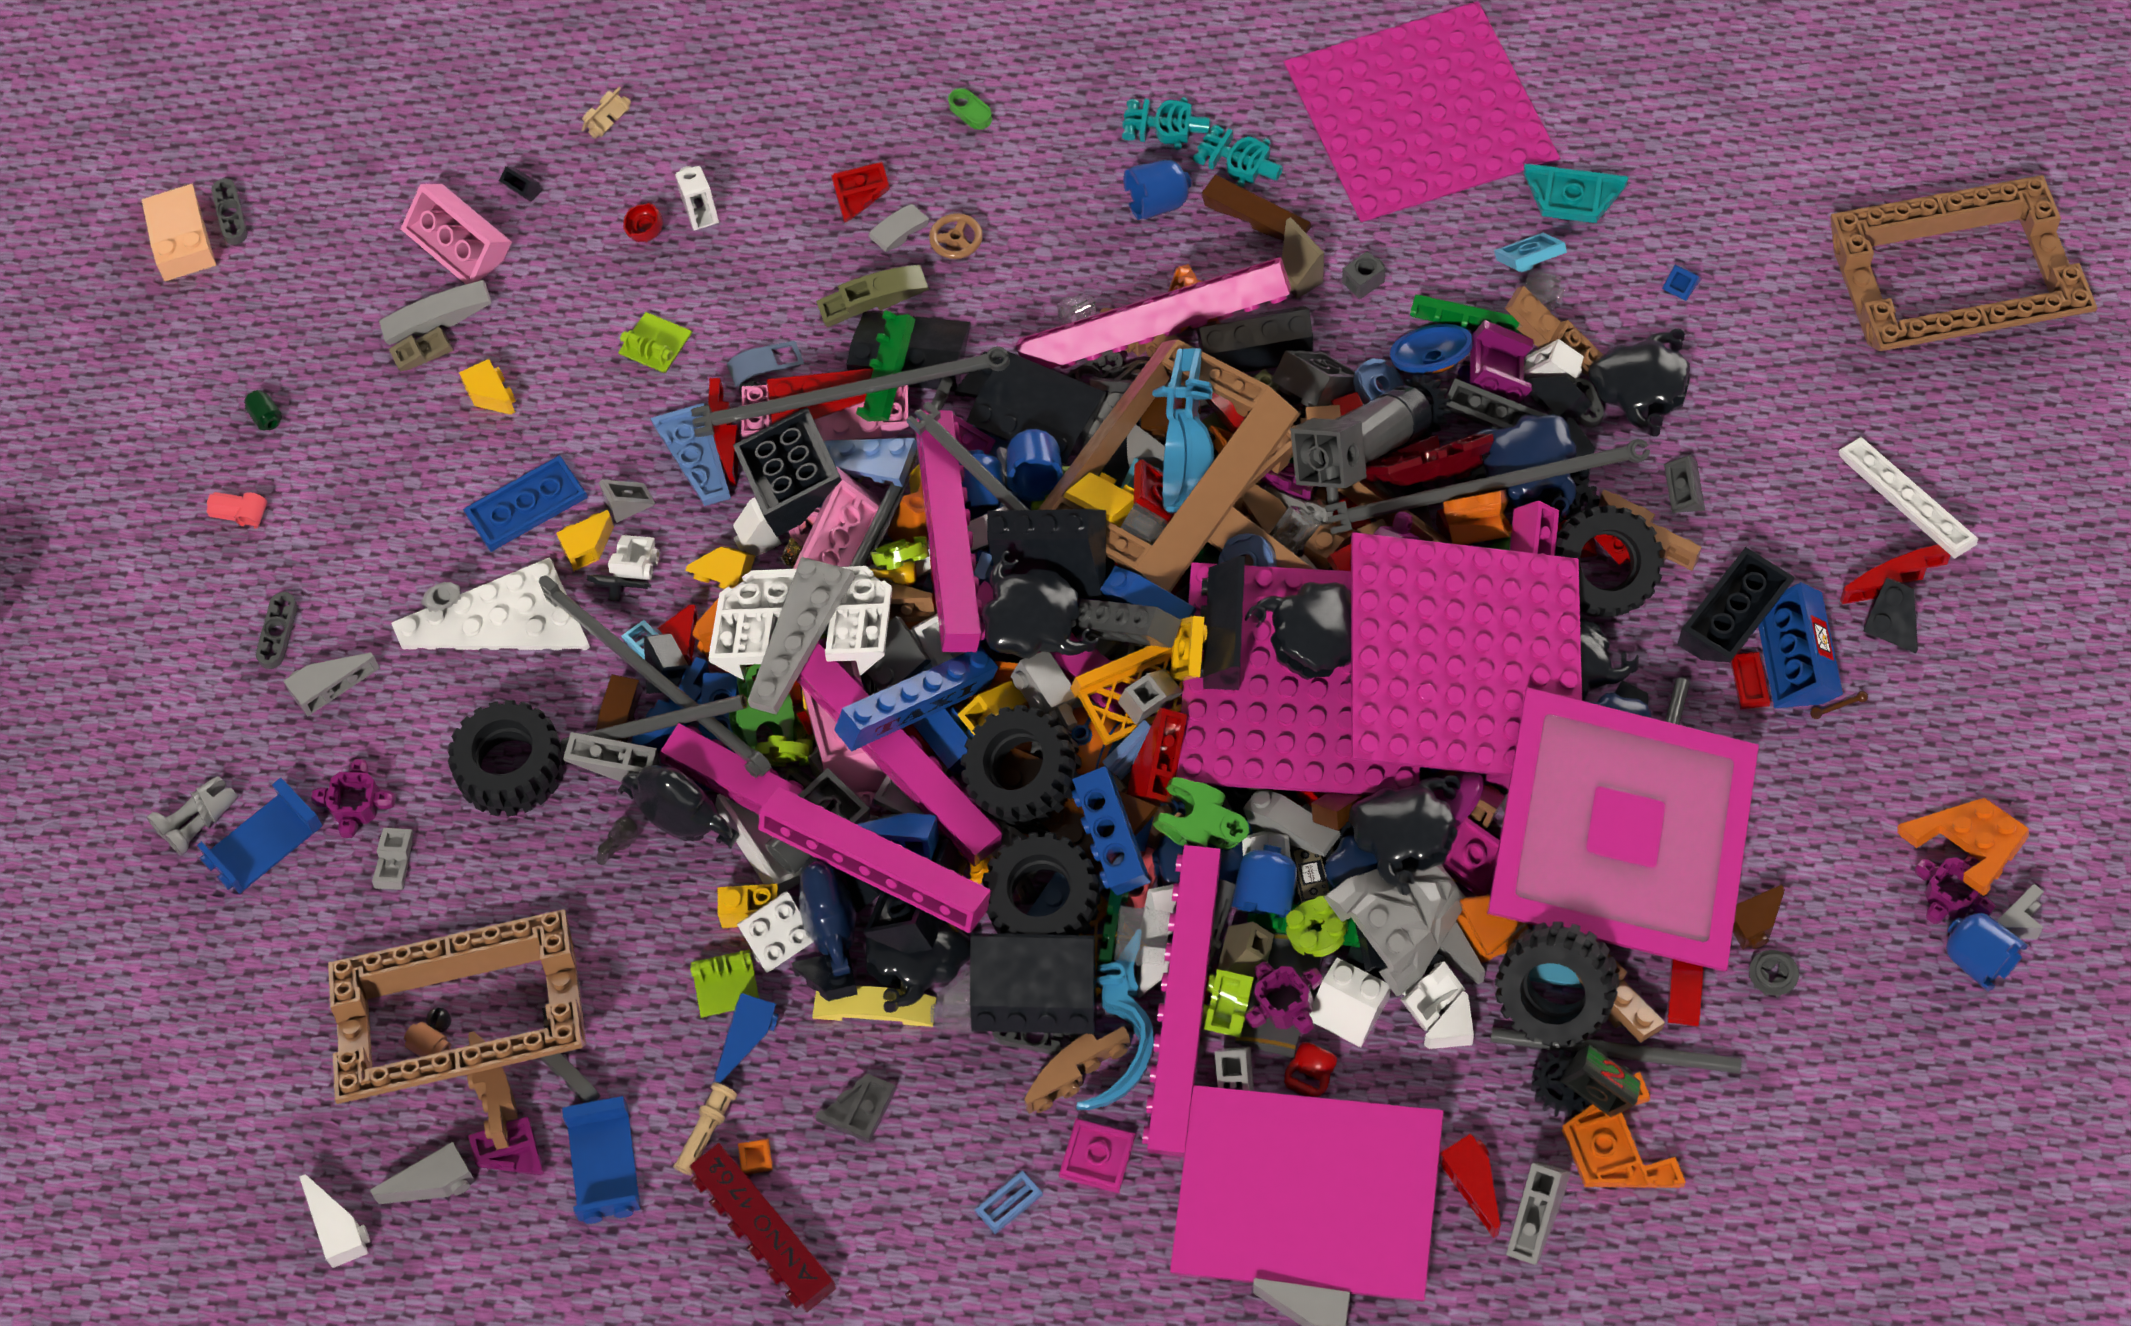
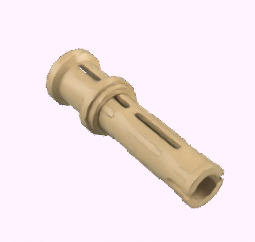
[673,1082,737,1176]

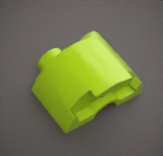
[1202,969,1254,1038]

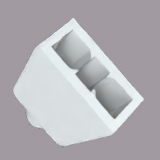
[675,166,719,231]

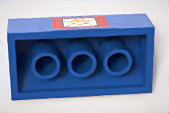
[1758,582,1843,708]

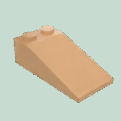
[142,183,216,281]

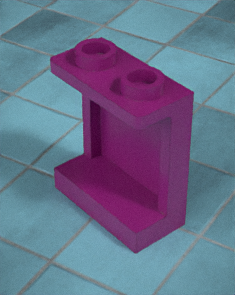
[1470,320,1533,404]

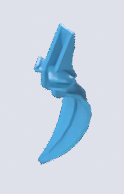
[1152,348,1214,513]
[1076,929,1154,1110]

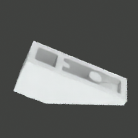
[299,1174,371,1268]

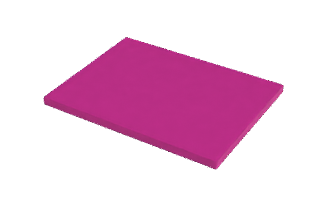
[1170,1085,1444,1302]

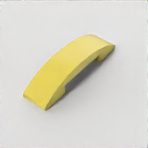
[812,986,936,1027]

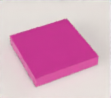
[1442,817,1500,896]
[1059,1118,1136,1193]

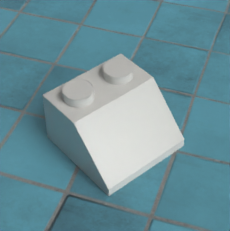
[1309,957,1391,1048]

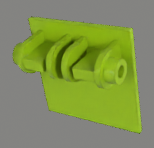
[618,312,693,373]
[690,949,759,1018]

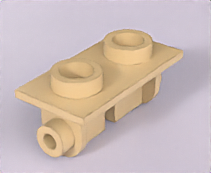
[581,87,631,139]

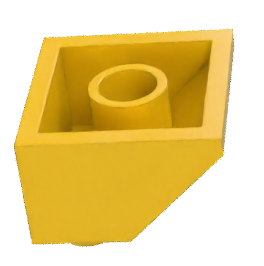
[1063,472,1143,533]

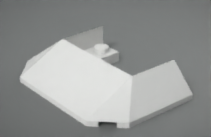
[708,566,892,680]

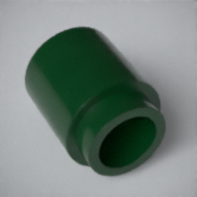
[244,390,282,431]

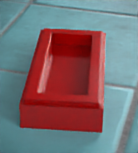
[1730,652,1771,710]

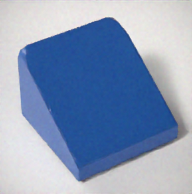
[1662,265,1702,301]

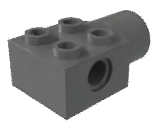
[765,768,870,875]

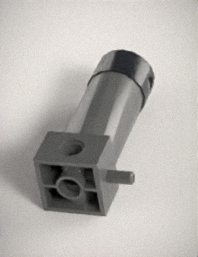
[1290,385,1432,504]

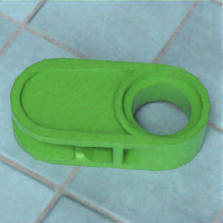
[948,88,992,130]

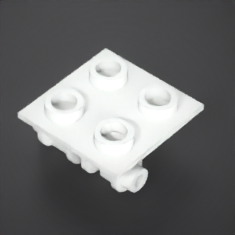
[737,891,813,973]

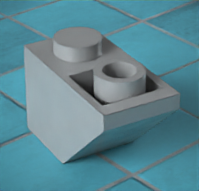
[1118,669,1183,725]

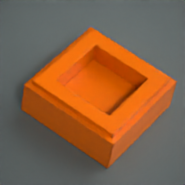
[738,1138,773,1175]

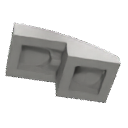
[869,204,929,252]
[372,828,413,890]

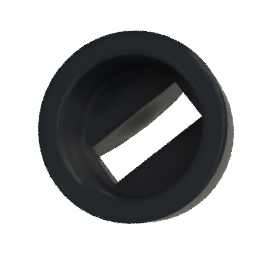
[426,1007,451,1033]

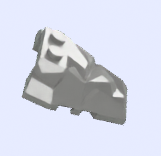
[1324,865,1466,996]

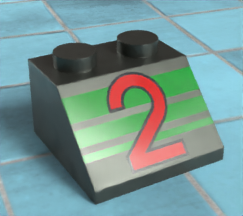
[1560,1045,1641,1117]

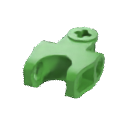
[729,664,794,750]
[1153,777,1249,850]

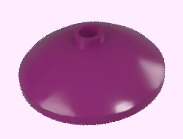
[1429,769,1484,828]

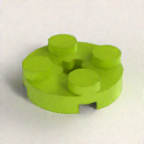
[871,536,930,570]
[755,735,814,767]
[1286,896,1349,957]

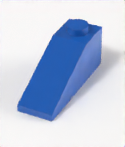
[1100,566,1197,619]
[857,813,940,861]
[712,993,779,1084]

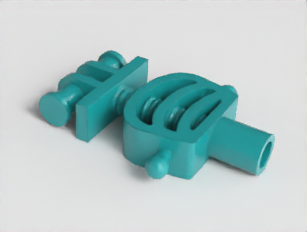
[1122,97,1210,150]
[1193,125,1283,188]

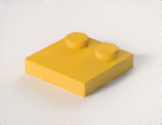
[1170,616,1207,681]

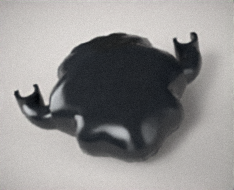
[1588,329,1690,437]
[982,551,1099,659]
[1245,582,1351,684]
[1580,618,1639,701]
[618,765,740,849]
[1348,775,1461,895]
[865,921,971,1013]

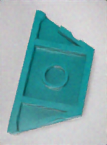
[1523,163,1628,223]

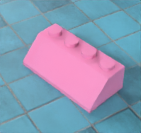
[401,184,512,284]

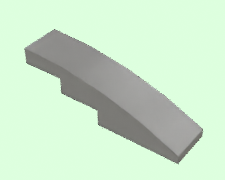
[379,280,492,345]

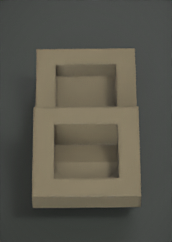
[389,326,454,371]

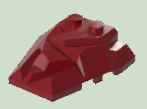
[1364,434,1494,486]

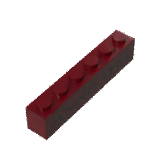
[689,1143,836,1313]

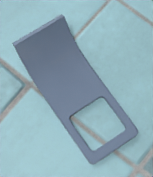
[727,341,804,387]

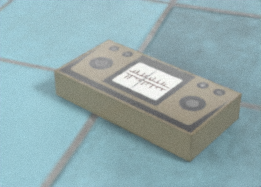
[1290,847,1330,904]

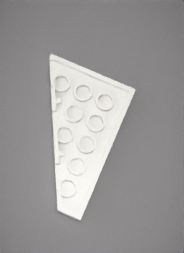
[391,557,590,650]

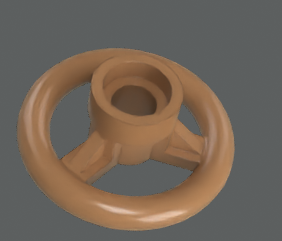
[929,213,983,259]

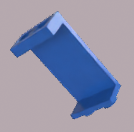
[197,778,323,894]
[562,1096,641,1224]

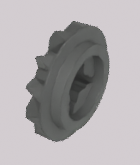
[1749,950,1799,998]

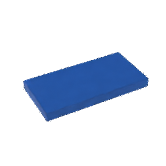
[463,455,588,552]

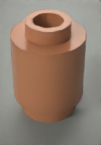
[404,1022,451,1057]

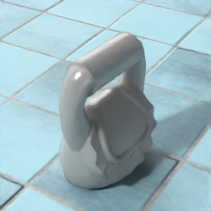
[421,582,461,612]

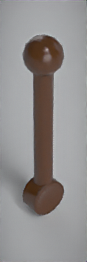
[1810,691,1868,719]

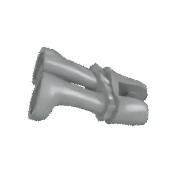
[146,776,238,856]

